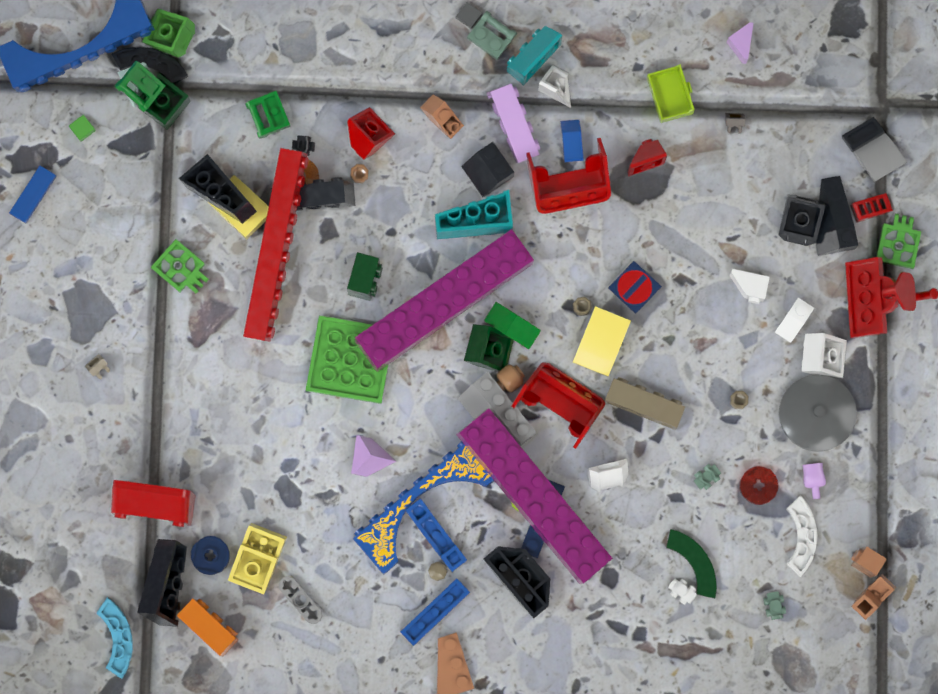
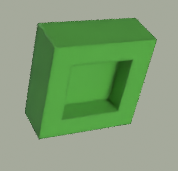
[69,115,96,142]

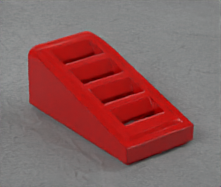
[850,193,893,223]

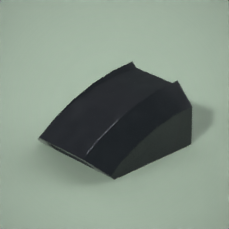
[778,194,825,246]

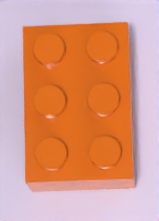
[177,598,239,657]

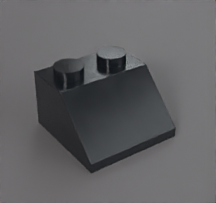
[461,142,514,198]

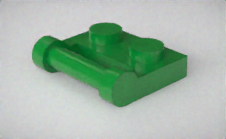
[115,61,165,112]
[245,90,291,139]

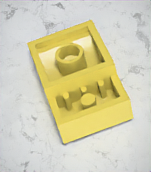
[208,175,269,240]
[573,306,631,377]
[228,523,287,594]

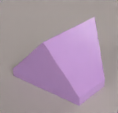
[351,435,396,477]

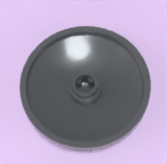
[779,375,857,452]

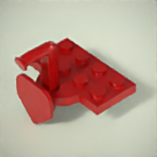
[845,257,938,338]

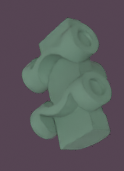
[693,464,721,490]
[763,591,786,620]

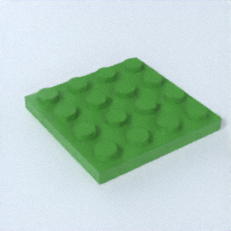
[306,315,389,404]

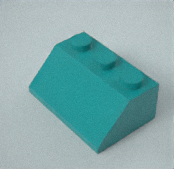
[507,26,563,86]

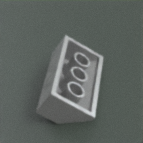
[458,372,536,446]

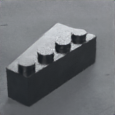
[270,177,356,211]

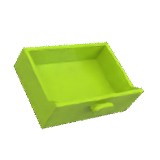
[647,64,695,123]

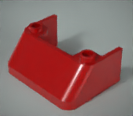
[526,138,611,214]
[511,362,605,449]
[111,480,196,527]

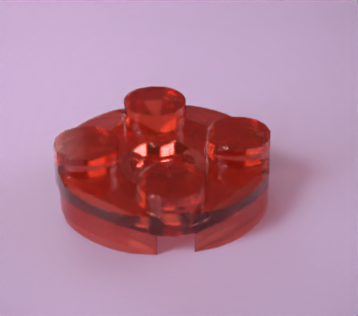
[739,466,779,505]

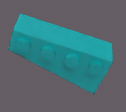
[435,190,513,240]

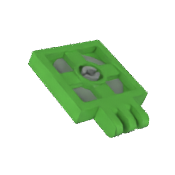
[877,213,921,269]
[151,239,209,294]

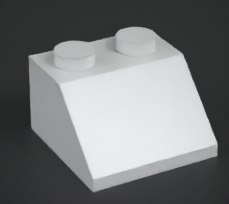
[802,333,847,378]

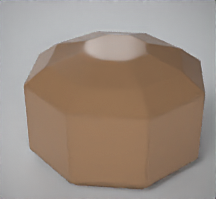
[350,164,369,183]

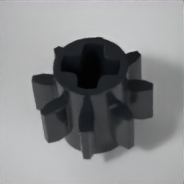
[292,135,315,156]

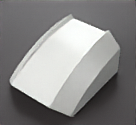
[587,459,628,492]

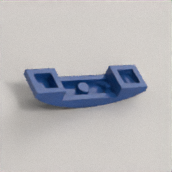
[405,498,467,572]

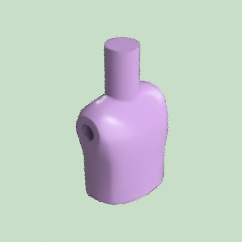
[802,463,826,499]

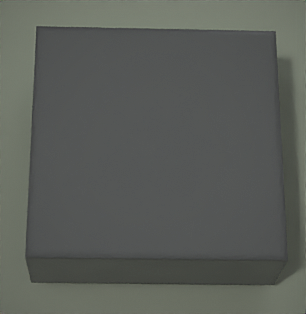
[456,2,482,29]

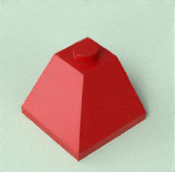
[347,107,395,160]
[627,139,667,177]

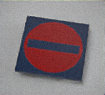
[608,261,662,314]

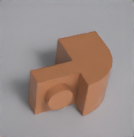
[851,574,896,620]

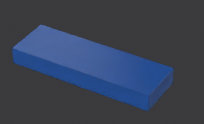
[9,166,57,224]

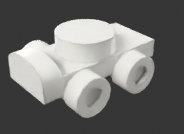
[668,578,697,605]

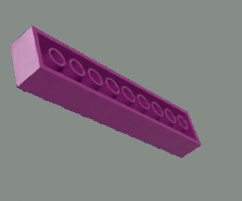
[355,229,534,372]
[456,408,613,584]

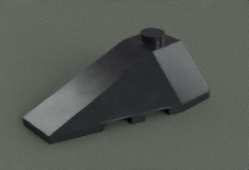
[815,176,858,256]

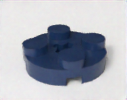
[191,536,230,575]

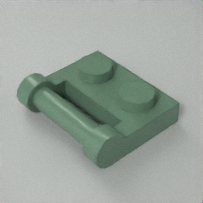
[467,11,517,60]

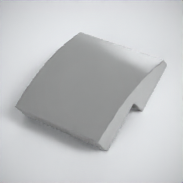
[853,133,907,183]

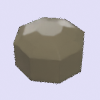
[573,297,592,316]
[730,391,749,410]
[428,562,447,581]

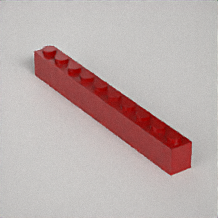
[243,148,309,342]

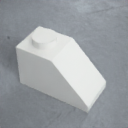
[729,269,770,304]
[775,298,814,343]

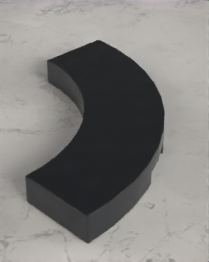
[112,47,189,84]

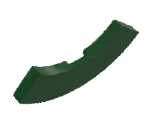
[666,529,717,599]

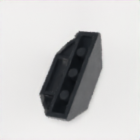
[483,546,551,619]

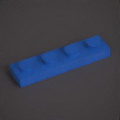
[400,578,470,646]

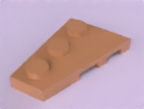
[437,633,474,694]

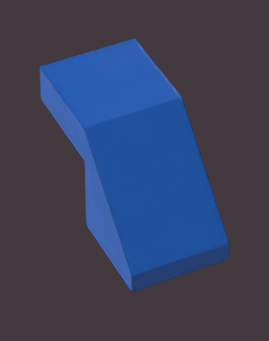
[560,120,584,162]

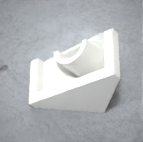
[538,65,571,108]

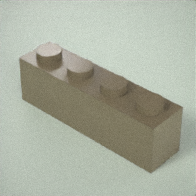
[605,377,685,430]

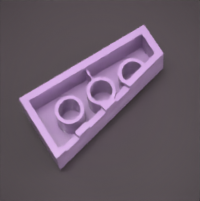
[486,84,540,163]

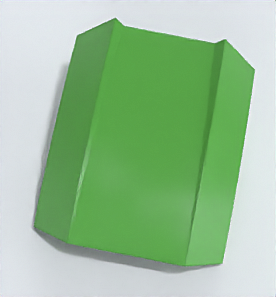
[142,9,195,57]

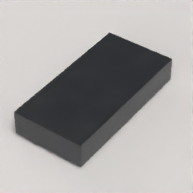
[842,117,884,152]

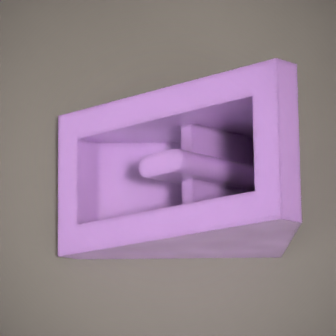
[726,22,753,64]

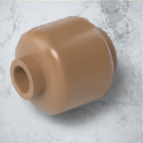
[496,364,525,393]

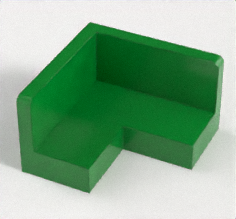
[484,302,541,349]

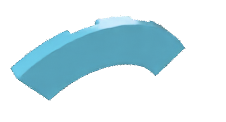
[96,597,133,679]

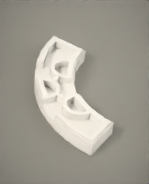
[786,495,817,577]

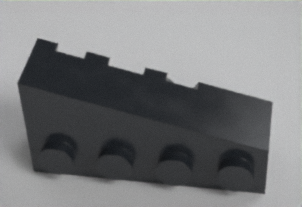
[178,154,257,224]
[137,539,187,627]

